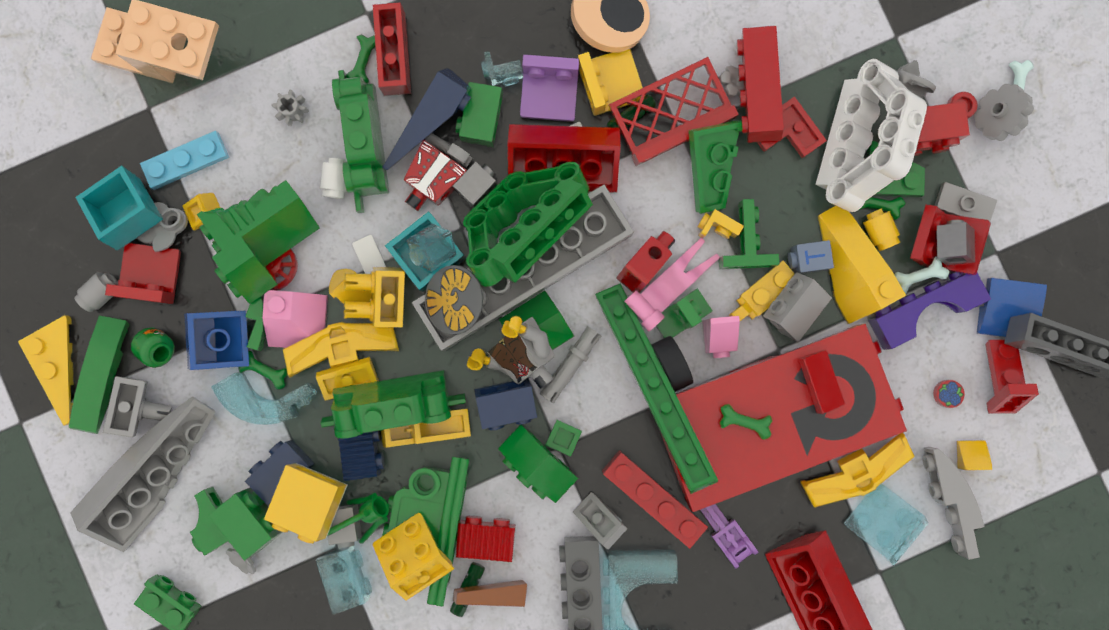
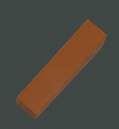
[453,580,527,607]

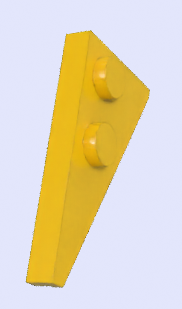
[18,315,74,426]

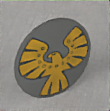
[425,265,483,335]

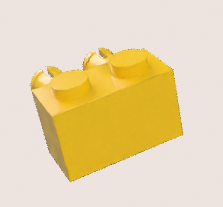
[344,267,405,327]

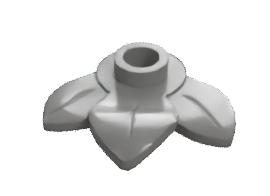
[136,202,188,252]

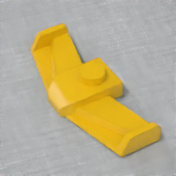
[283,322,399,378]
[800,433,915,507]

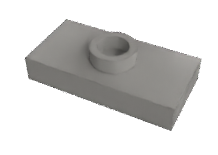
[934,182,997,221]

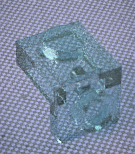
[481,51,523,86]

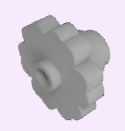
[974,84,1034,141]

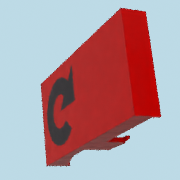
[660,323,907,512]

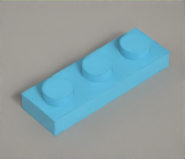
[140,131,229,190]

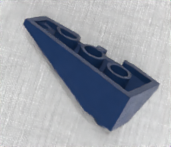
[382,68,471,170]

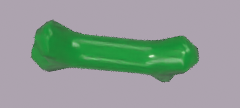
[346,34,376,84]
[858,197,906,220]
[238,351,288,390]
[719,404,773,440]

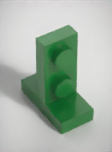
[719,199,779,269]
[656,288,713,338]

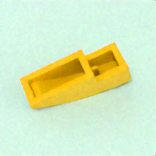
[381,409,471,448]

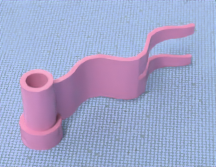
[624,237,720,332]

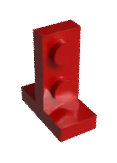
[985,340,1039,414]

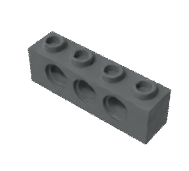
[1004,313,1109,378]
[559,536,603,630]

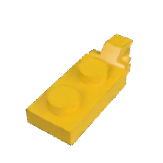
[729,260,794,321]

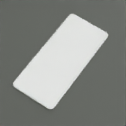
[352,235,386,274]

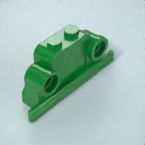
[332,70,389,213]
[321,370,466,439]
[382,456,469,607]

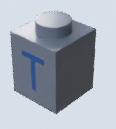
[788,240,834,274]

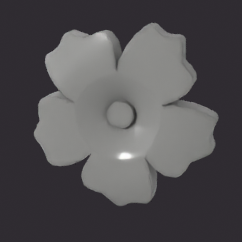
[718,65,744,98]

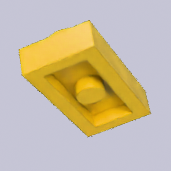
[316,357,379,401]

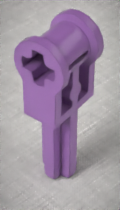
[700,504,758,569]

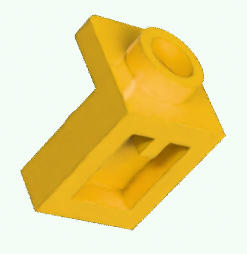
[697,209,744,239]

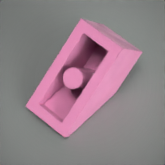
[702,316,740,358]

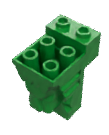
[197,180,320,304]

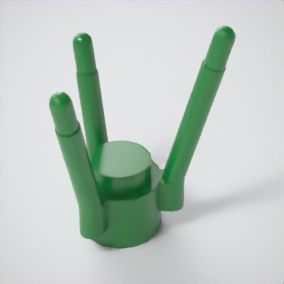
[327,493,389,544]

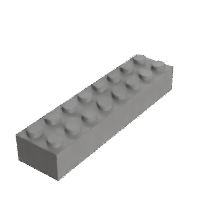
[412,185,634,351]

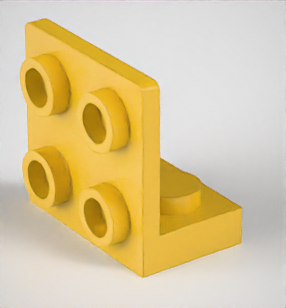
[578,49,643,116]
[372,513,454,601]

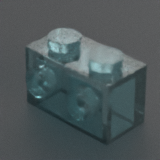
[316,546,372,614]

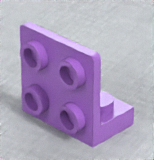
[520,55,579,122]

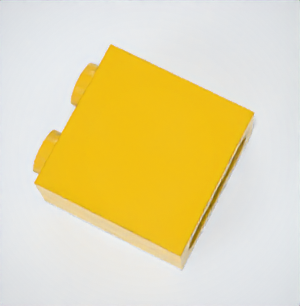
[264,463,347,544]

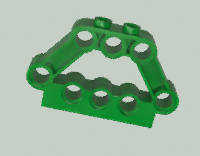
[463,162,593,287]

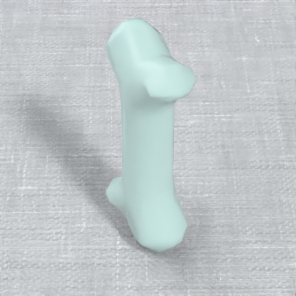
[1009,60,1034,90]
[894,257,949,294]

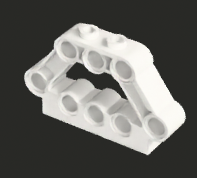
[816,59,927,212]

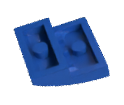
[977,278,1047,337]

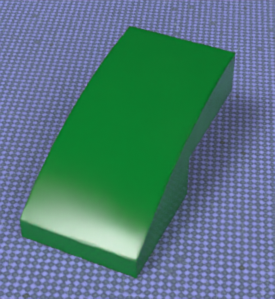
[245,294,266,351]

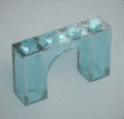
[603,550,678,630]

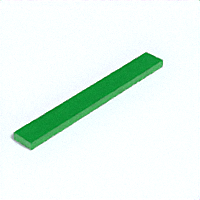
[595,283,718,494]

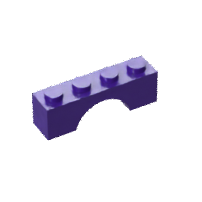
[868,272,991,350]

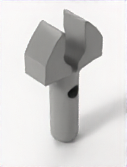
[425,133,472,167]

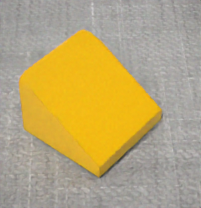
[182,193,221,230]
[957,440,992,470]

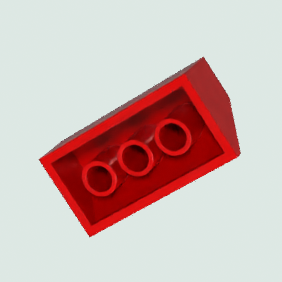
[508,124,621,192]
[765,530,873,630]

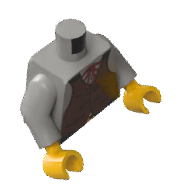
[467,316,554,389]

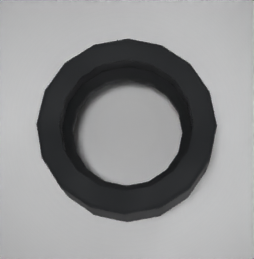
[651,336,694,392]

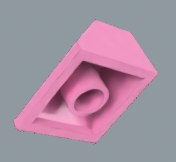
[263,290,328,348]

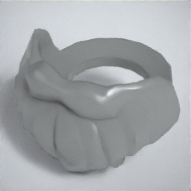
[897,60,936,99]

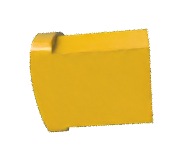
[329,269,372,304]

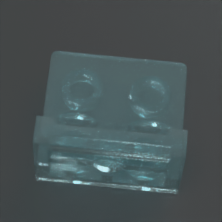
[844,484,929,566]

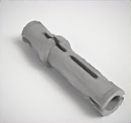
[539,326,602,404]

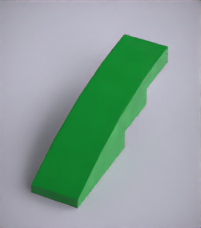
[69,315,129,434]

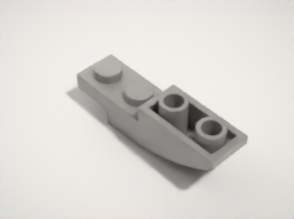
[923,447,985,560]

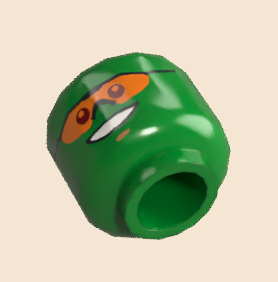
[131,327,175,368]

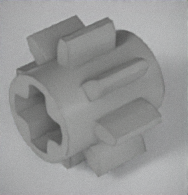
[272,89,309,126]

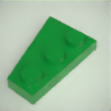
[689,120,742,214]

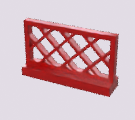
[608,57,739,166]

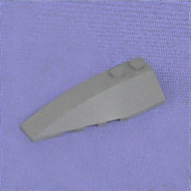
[70,397,215,552]

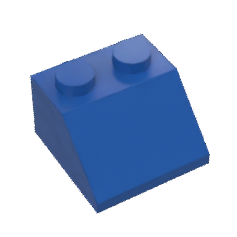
[184,310,249,370]

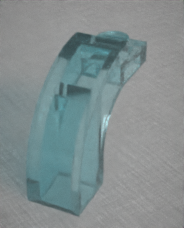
[211,372,318,425]

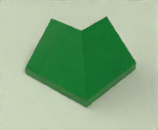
[499,290,574,350]

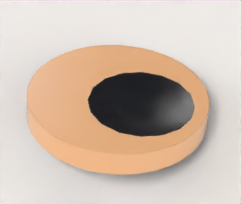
[571,0,650,52]

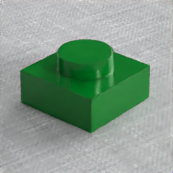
[545,419,582,457]

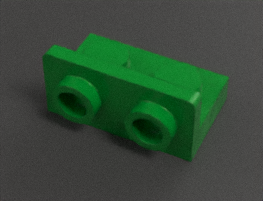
[134,574,202,630]

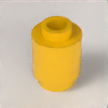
[863,208,900,251]

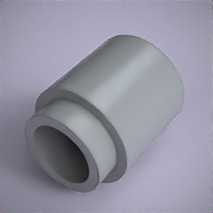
[75,272,118,312]

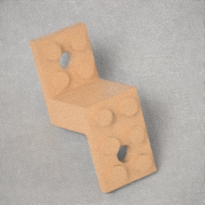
[91,0,219,83]

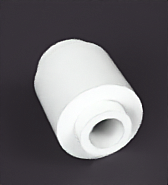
[320,158,347,199]

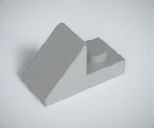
[573,492,628,549]

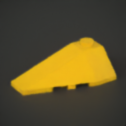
[817,206,906,324]

